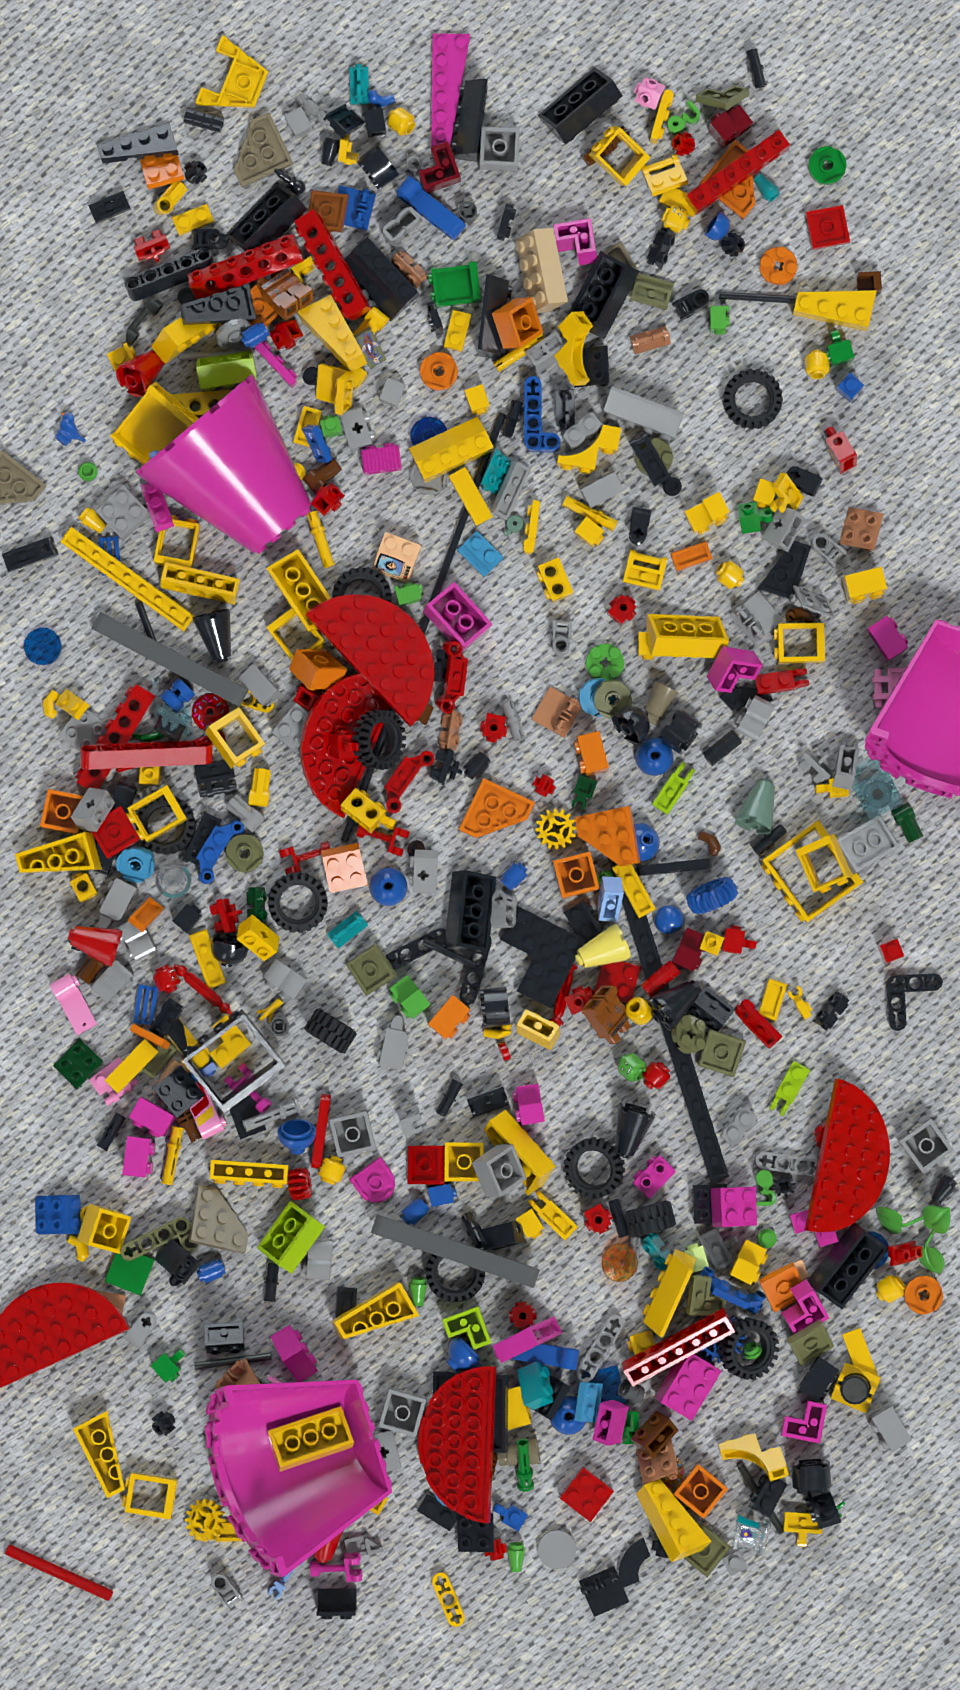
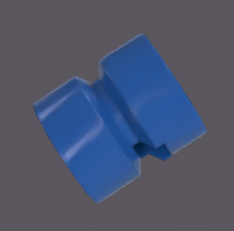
[159,678,195,714]

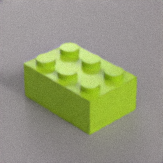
[196,350,257,391]
[257,1201,326,1274]

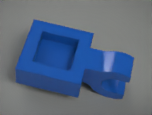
[493,1503,528,1532]

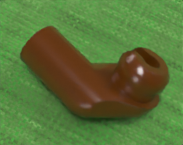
[786,607,815,623]
[698,831,721,856]

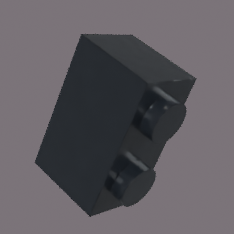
[797,1356,839,1402]

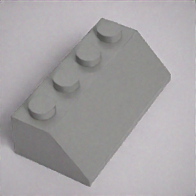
[603,386,684,442]

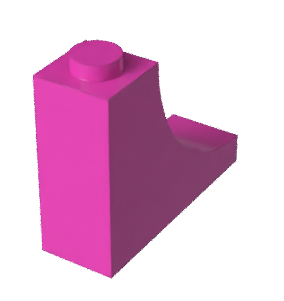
[493,1316,563,1363]

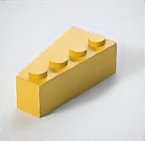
[792,290,877,331]
[297,294,367,372]
[151,317,225,364]
[14,832,102,873]
[484,1110,556,1196]
[330,1282,419,1339]
[73,1411,125,1499]
[636,1479,712,1563]

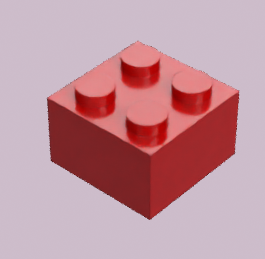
[559,1466,614,1522]

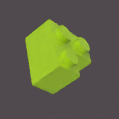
[442,1305,492,1350]

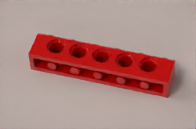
[685,130,790,215]
[295,209,372,321]
[187,233,304,299]
[75,684,155,790]
[622,1308,735,1387]

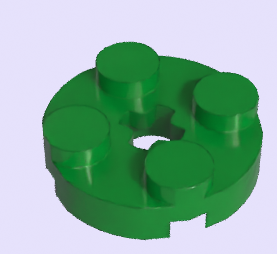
[808,146,847,185]

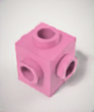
[634,77,666,110]

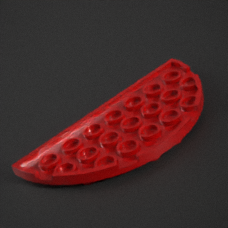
[305,594,434,727]
[300,673,391,818]
[804,1078,890,1232]
[0,1283,130,1389]
[418,1366,496,1524]

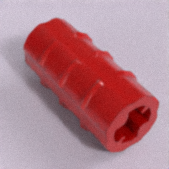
[640,960,680,997]

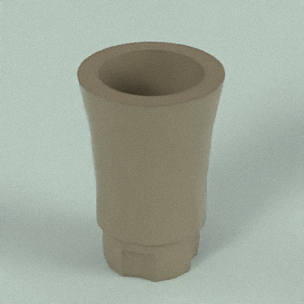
[644,681,679,726]
[497,1438,541,1466]

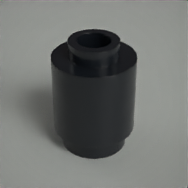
[463,751,491,780]

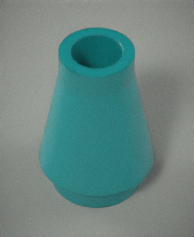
[754,174,780,202]

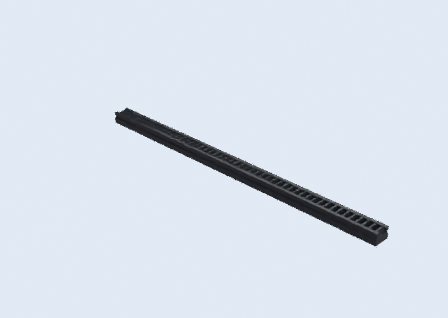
[607,857,729,1182]

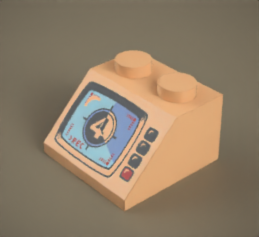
[372,532,421,583]

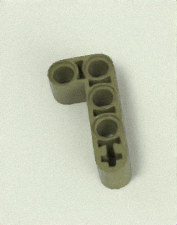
[120,1217,198,1261]

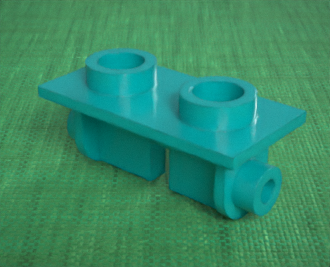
[349,64,369,105]
[327,910,368,949]
[641,1233,671,1271]

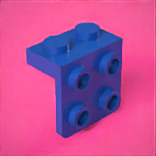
[35,1195,81,1235]

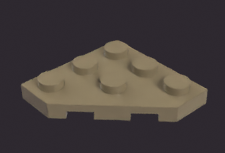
[234,112,293,188]
[0,450,47,505]
[189,1185,248,1254]

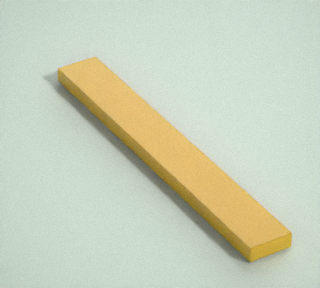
[60,527,195,631]

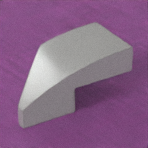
[343,1535,384,1556]

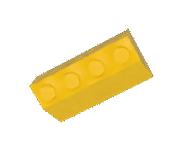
[408,416,494,483]
[266,549,331,632]
[647,614,729,659]
[642,1249,696,1338]
[268,1406,354,1472]

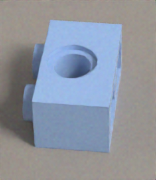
[596,876,624,922]

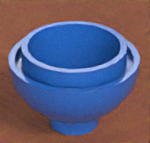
[635,738,673,776]
[634,823,660,862]
[369,868,408,906]
[277,1119,316,1155]
[446,1337,481,1372]
[550,1396,586,1435]

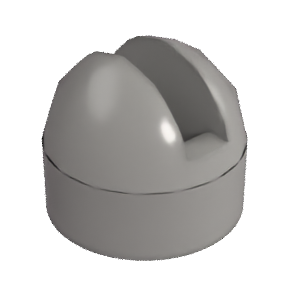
[406,156,422,171]

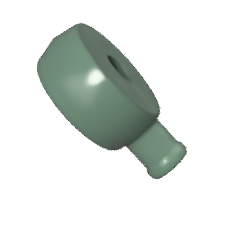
[503,515,524,537]

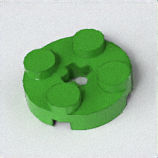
[586,644,624,681]

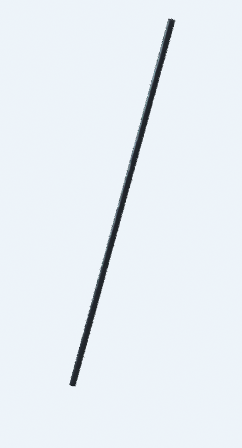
[341,412,506,842]

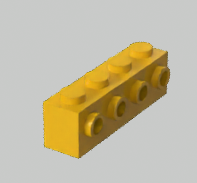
[210,1160,289,1188]

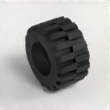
[304,1008,357,1054]
[624,1201,676,1238]

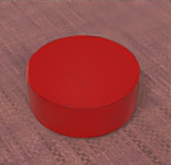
[497,1042,511,1062]

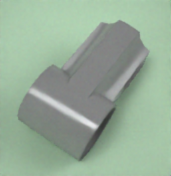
[226,794,265,832]

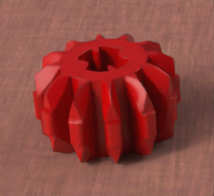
[287,1168,312,1201]

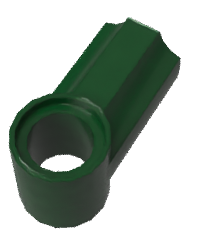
[891,802,924,844]

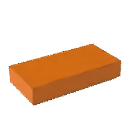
[670,541,713,572]
[128,896,164,933]
[130,1024,171,1049]

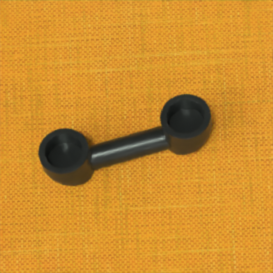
[126,300,164,345]

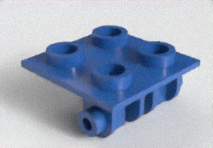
[337,185,376,231]

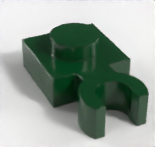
[572,775,598,811]

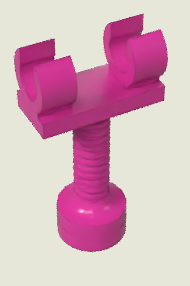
[224,1063,272,1113]
[310,1552,363,1582]

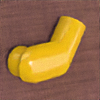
[483,1024,512,1039]
[67,1234,89,1262]

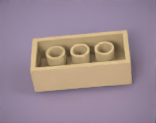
[516,228,568,313]

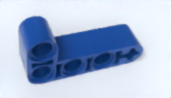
[396,176,466,241]
[524,376,561,453]
[505,1338,580,1370]

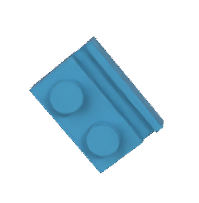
[457,531,504,577]
[574,1382,603,1422]

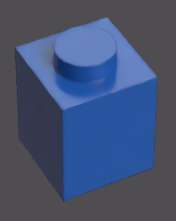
[836,373,864,403]
[428,1181,457,1207]

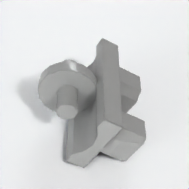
[798,750,834,784]

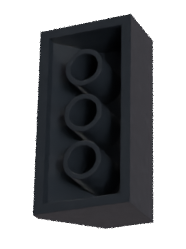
[537,67,623,145]
[452,78,488,162]
[226,182,307,253]
[345,237,419,321]
[567,251,640,339]
[478,274,512,359]
[444,870,497,952]
[807,1222,888,1309]

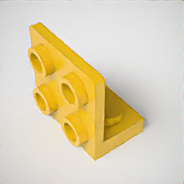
[316,363,354,416]

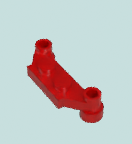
[435,640,468,714]
[384,751,435,814]

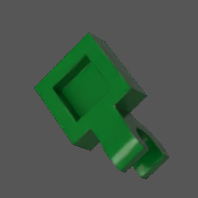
[622,1411,639,1445]

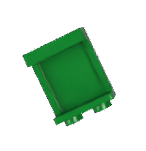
[428,261,481,308]

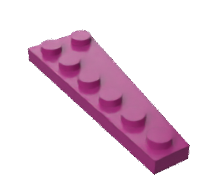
[431,34,470,147]

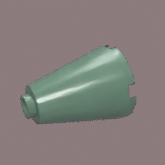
[735,779,775,834]

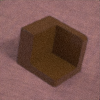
[857,271,882,294]

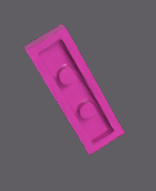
[254,341,297,388]
[140,483,174,532]

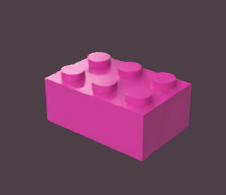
[423,582,492,653]
[654,1354,722,1421]

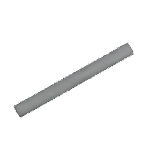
[179,349,256,360]

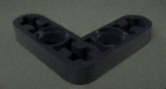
[886,973,943,1031]

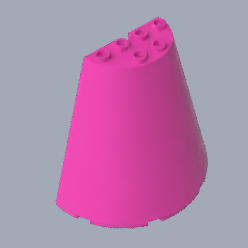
[135,374,312,554]

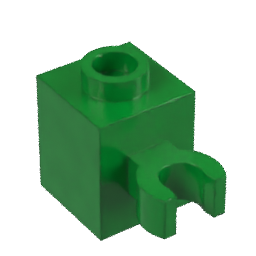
[824,329,855,367]
[738,502,773,534]
[150,1349,186,1383]

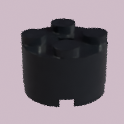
[357,144,400,189]
[660,710,703,755]
[480,987,510,1028]
[791,1459,831,1494]

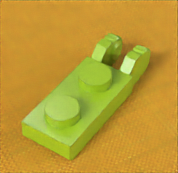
[652,761,696,816]
[769,1061,810,1116]

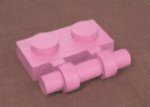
[872,668,906,708]
[89,1057,139,1106]

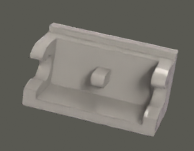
[525,331,566,374]
[579,471,624,508]
[238,663,283,707]
[400,1113,423,1139]

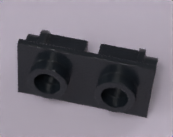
[646,227,675,269]
[555,389,575,430]
[813,991,850,1031]
[149,998,184,1038]

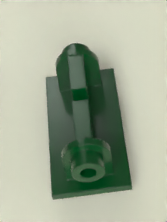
[246,887,267,925]

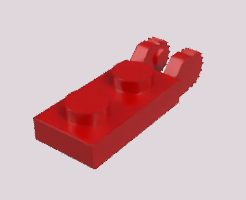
[754,668,810,695]
[735,999,783,1049]

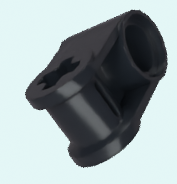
[191,228,229,251]
[672,289,709,321]
[786,466,823,497]
[629,507,651,545]

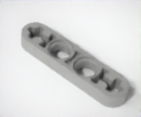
[755,1152,818,1177]
[577,1315,624,1382]

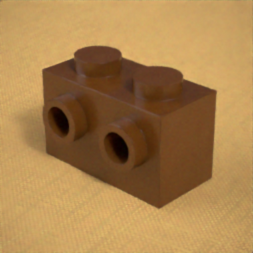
[630,1411,679,1458]

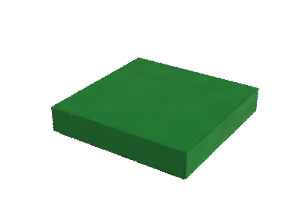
[104,1248,155,1296]

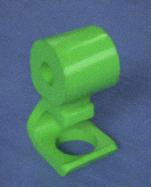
[667,101,700,135]
[755,1170,777,1206]

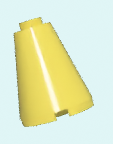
[575,924,631,968]

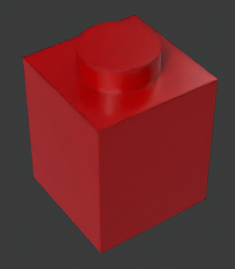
[878,938,904,964]

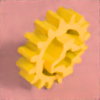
[535,808,577,850]
[185,1499,226,1542]

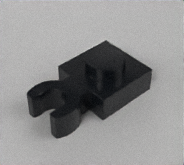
[434,650,448,684]

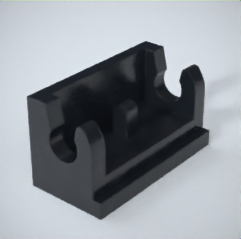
[467,1087,510,1118]
[481,1221,526,1250]

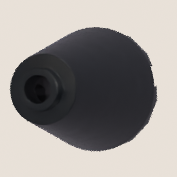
[193,609,231,663]
[616,1103,656,1158]

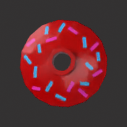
[192,694,229,731]

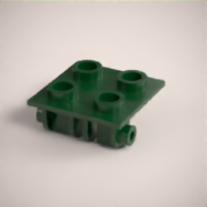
[53,1038,103,1090]

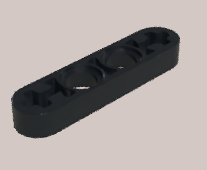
[637,858,712,876]
[385,928,446,970]
[459,936,492,1005]

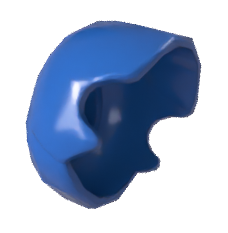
[704,211,730,241]
[654,905,685,934]

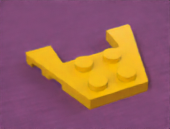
[195,35,269,108]

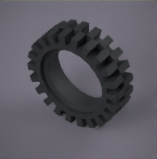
[723,369,783,430]
[332,566,392,603]
[352,709,406,770]
[135,795,196,855]
[268,872,328,933]
[563,1137,625,1199]
[425,1243,485,1303]
[718,1317,779,1380]

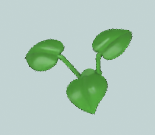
[876,1205,951,1274]

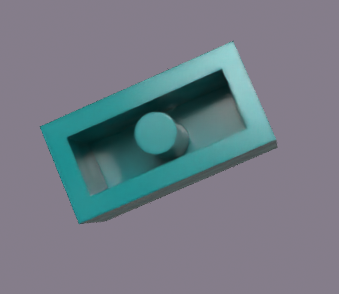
[517,1361,553,1410]

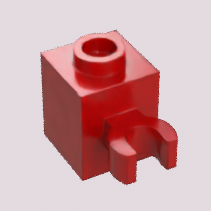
[330,730,359,759]
[721,925,757,955]

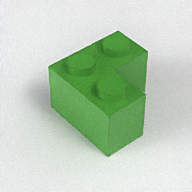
[389,975,431,1019]

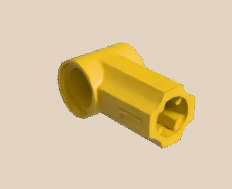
[153,181,188,215]
[353,306,390,335]
[248,768,271,807]

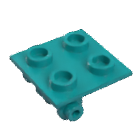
[481,449,511,495]

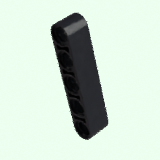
[124,248,216,301]
[91,781,137,876]

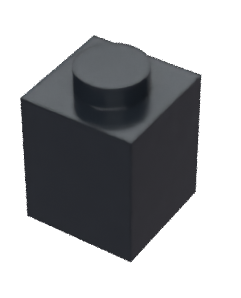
[364,107,387,138]
[172,904,202,934]

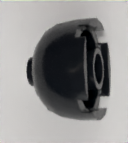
[612,705,650,744]
[211,934,249,967]

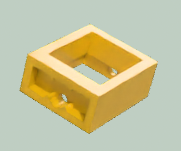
[589,126,651,186]
[153,515,201,568]
[266,608,325,661]
[774,623,825,664]
[205,707,265,769]
[126,785,188,843]
[795,834,853,894]
[122,1472,178,1519]

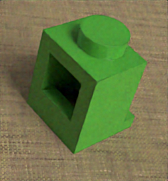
[710,306,730,335]
[320,415,343,439]
[394,582,424,607]

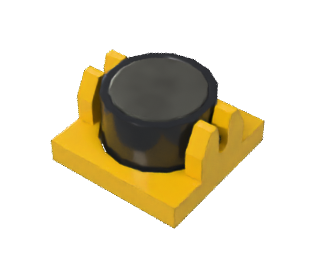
[830,1362,881,1414]

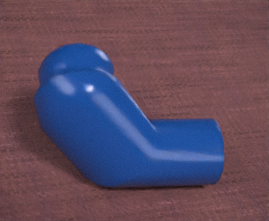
[368,90,396,108]

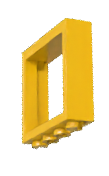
[761,820,863,923]

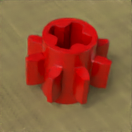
[672,132,695,156]
[532,774,556,798]
[484,1538,507,1561]

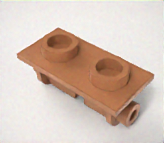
[391,251,428,289]
[629,326,671,354]
[439,710,463,751]

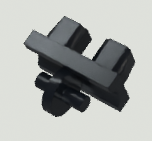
[429,750,463,786]

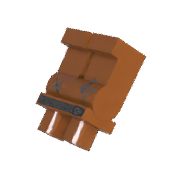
[257,268,313,321]
[582,986,631,1044]

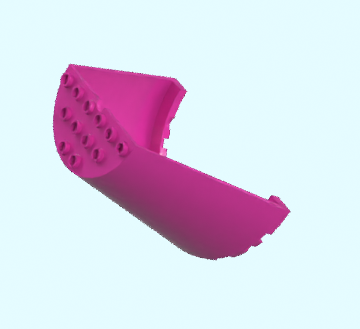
[865,620,960,799]
[204,1380,392,1577]

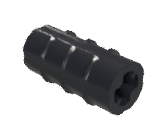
[183,107,225,133]
[702,730,742,766]

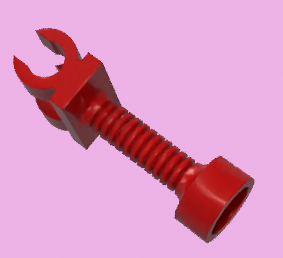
[356,825,410,857]
[279,841,331,875]

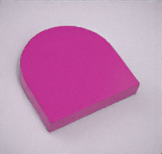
[349,1157,395,1203]

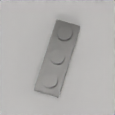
[490,460,531,521]

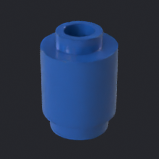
[241,322,270,349]
[500,862,528,890]
[401,1198,430,1226]
[196,1259,226,1284]

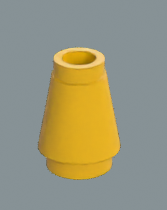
[78,506,107,534]

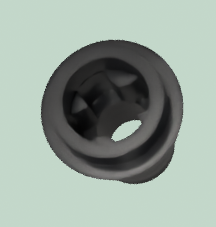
[321,137,340,167]
[931,1175,957,1204]

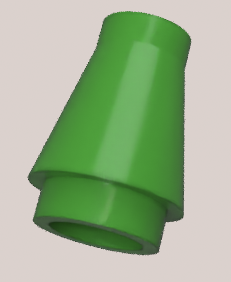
[409,1277,428,1306]
[507,1542,526,1572]

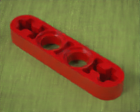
[311,1094,331,1169]

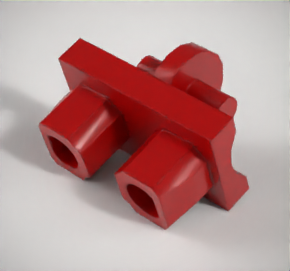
[134,229,170,263]
[209,898,243,934]
[888,1241,922,1266]

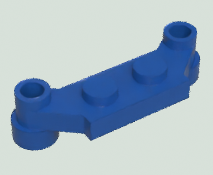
[196,820,244,884]
[697,1267,766,1314]

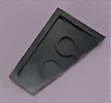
[757,541,811,600]

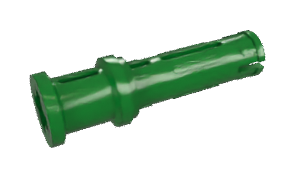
[516,1439,534,1492]

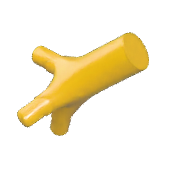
[257,998,283,1022]

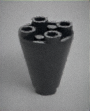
[647,980,701,1031]

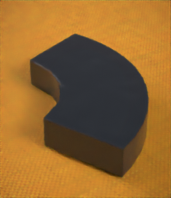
[719,687,773,711]
[619,1538,650,1588]

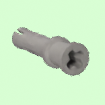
[242,1097,301,1132]

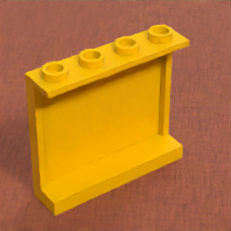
[110,382,198,466]

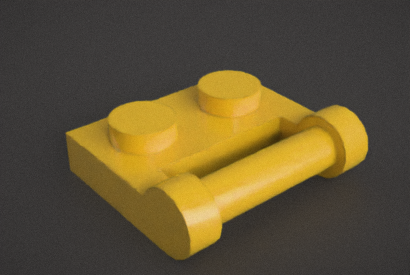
[641,153,688,197]
[623,549,668,591]

